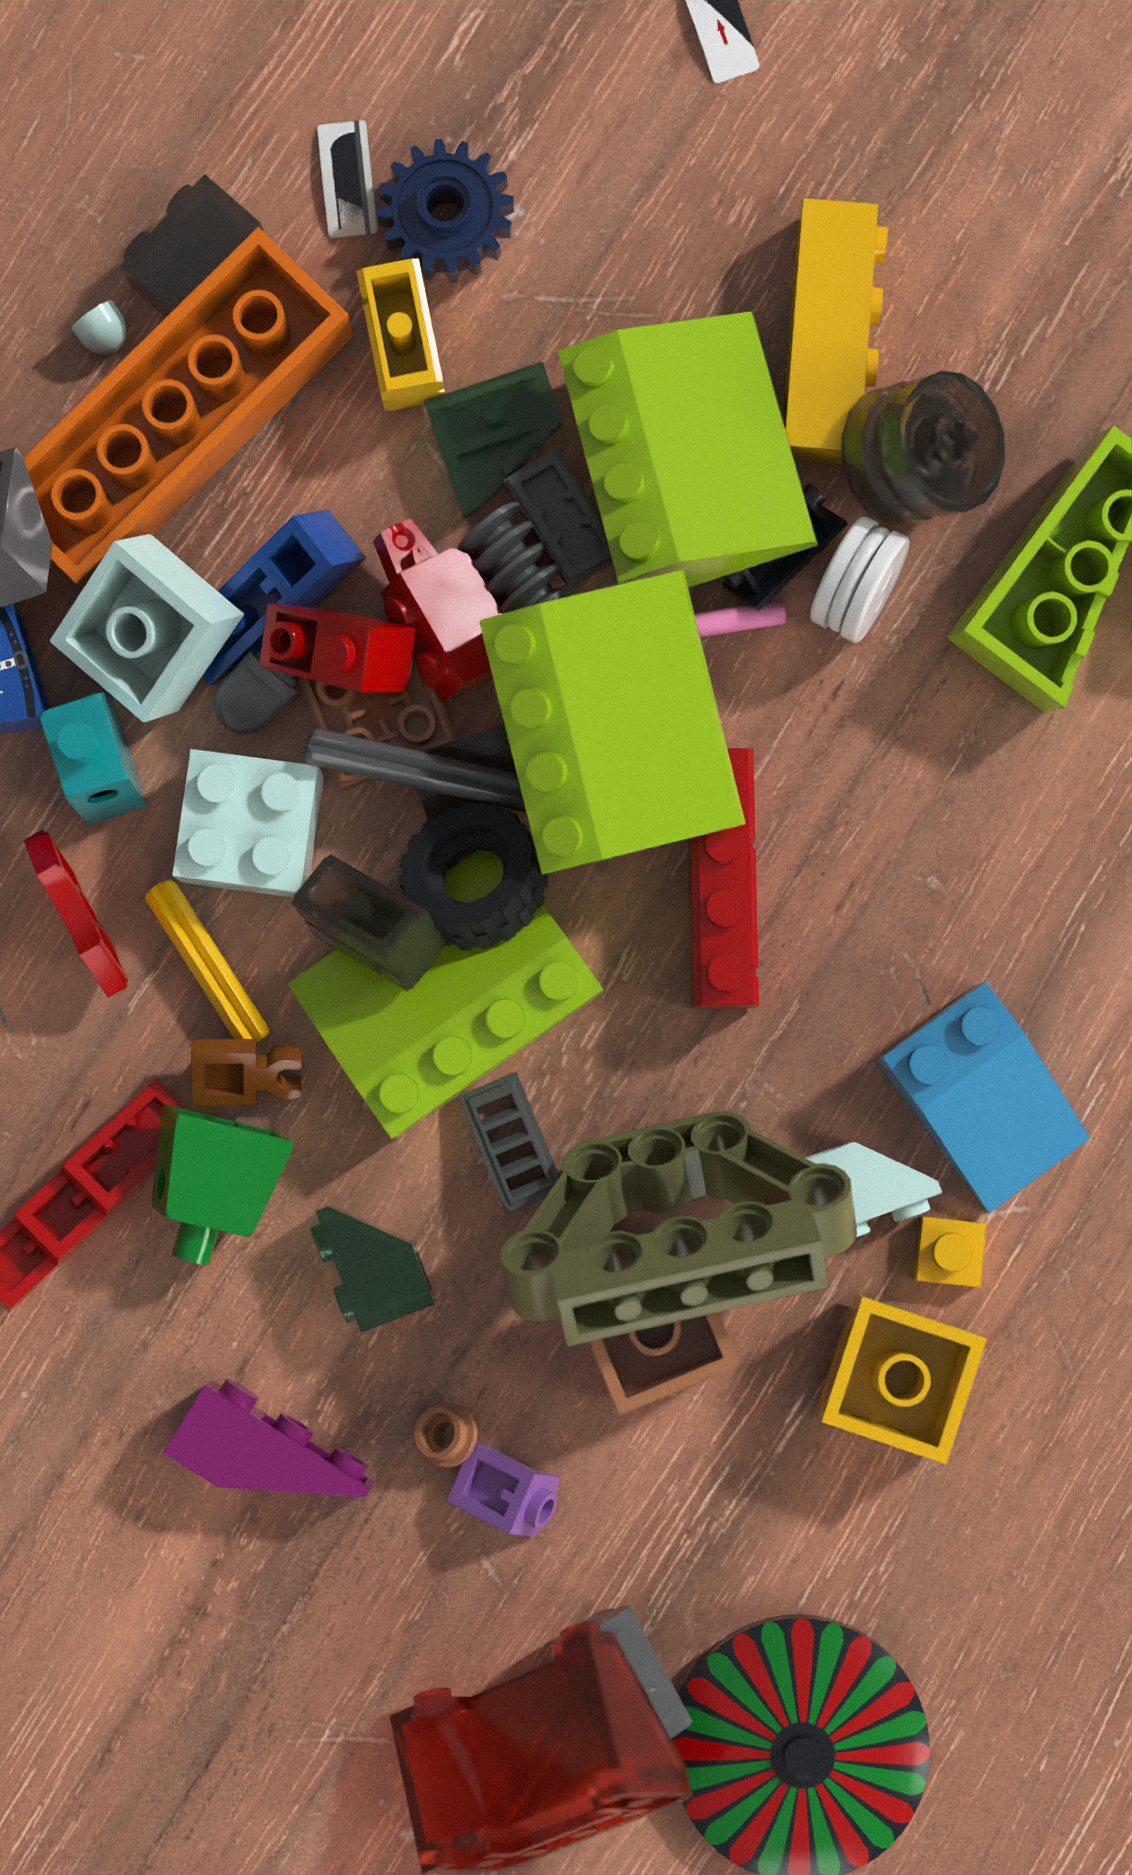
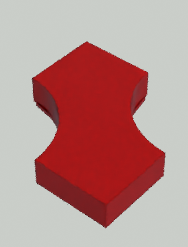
[24,830,129,998]

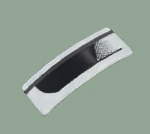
[317,120,378,238]

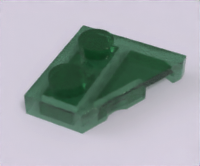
[424,361,563,520]

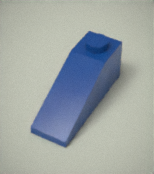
[202,510,366,686]

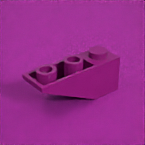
[163,1378,374,1497]

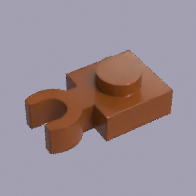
[191,1039,301,1106]

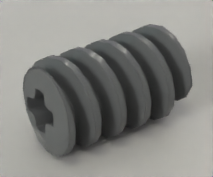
[457,502,574,614]

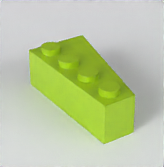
[946,425,1132,713]

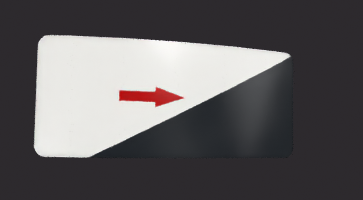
[685,0,759,83]

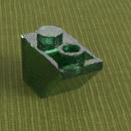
[311,1205,437,1333]

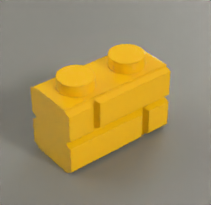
[356,259,446,411]

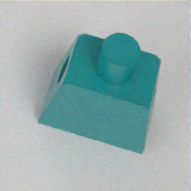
[39,692,148,825]

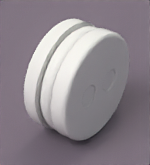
[810,516,910,643]

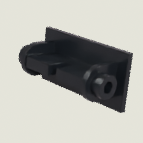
[722,483,848,611]

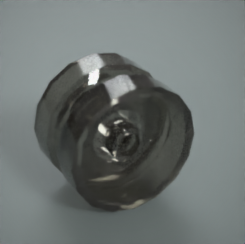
[841,371,1005,524]

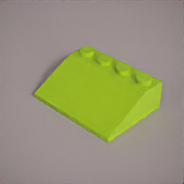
[557,311,818,588]
[479,570,746,875]
[287,850,604,1139]

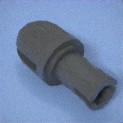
[215,649,297,734]

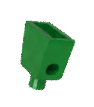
[152,1104,294,1265]

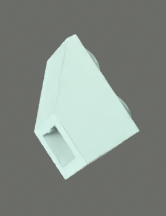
[805,1142,942,1237]

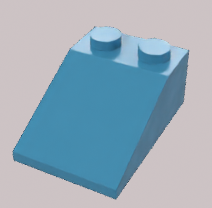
[874,981,1090,1214]

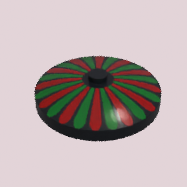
[670,1614,930,1875]

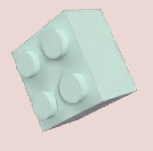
[50,534,244,723]
[172,749,324,900]

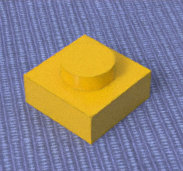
[914,1216,987,1288]

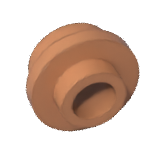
[414,1402,477,1468]

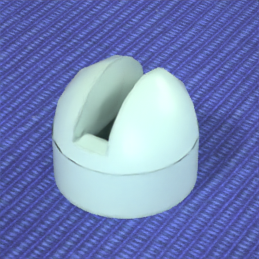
[71,300,127,355]

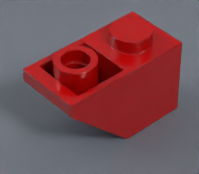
[259,603,416,692]

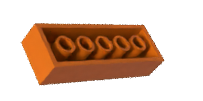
[23,227,354,591]

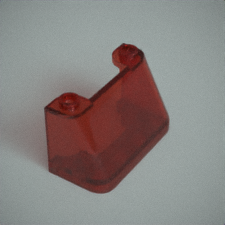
[389,1622,693,1874]

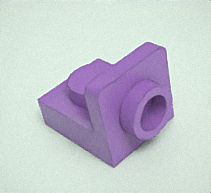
[447,1442,560,1537]

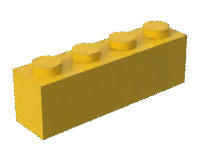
[783,198,888,467]

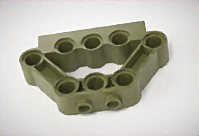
[500,1111,857,1346]

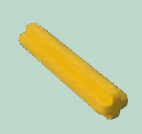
[145,879,269,1044]

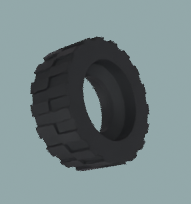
[399,802,548,950]

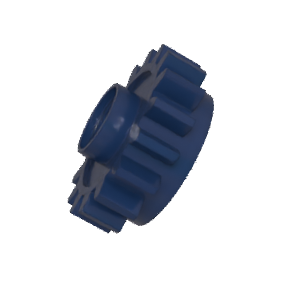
[377,139,514,282]

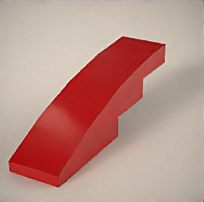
[0,1079,185,1313]

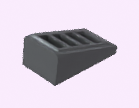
[458,1072,560,1214]

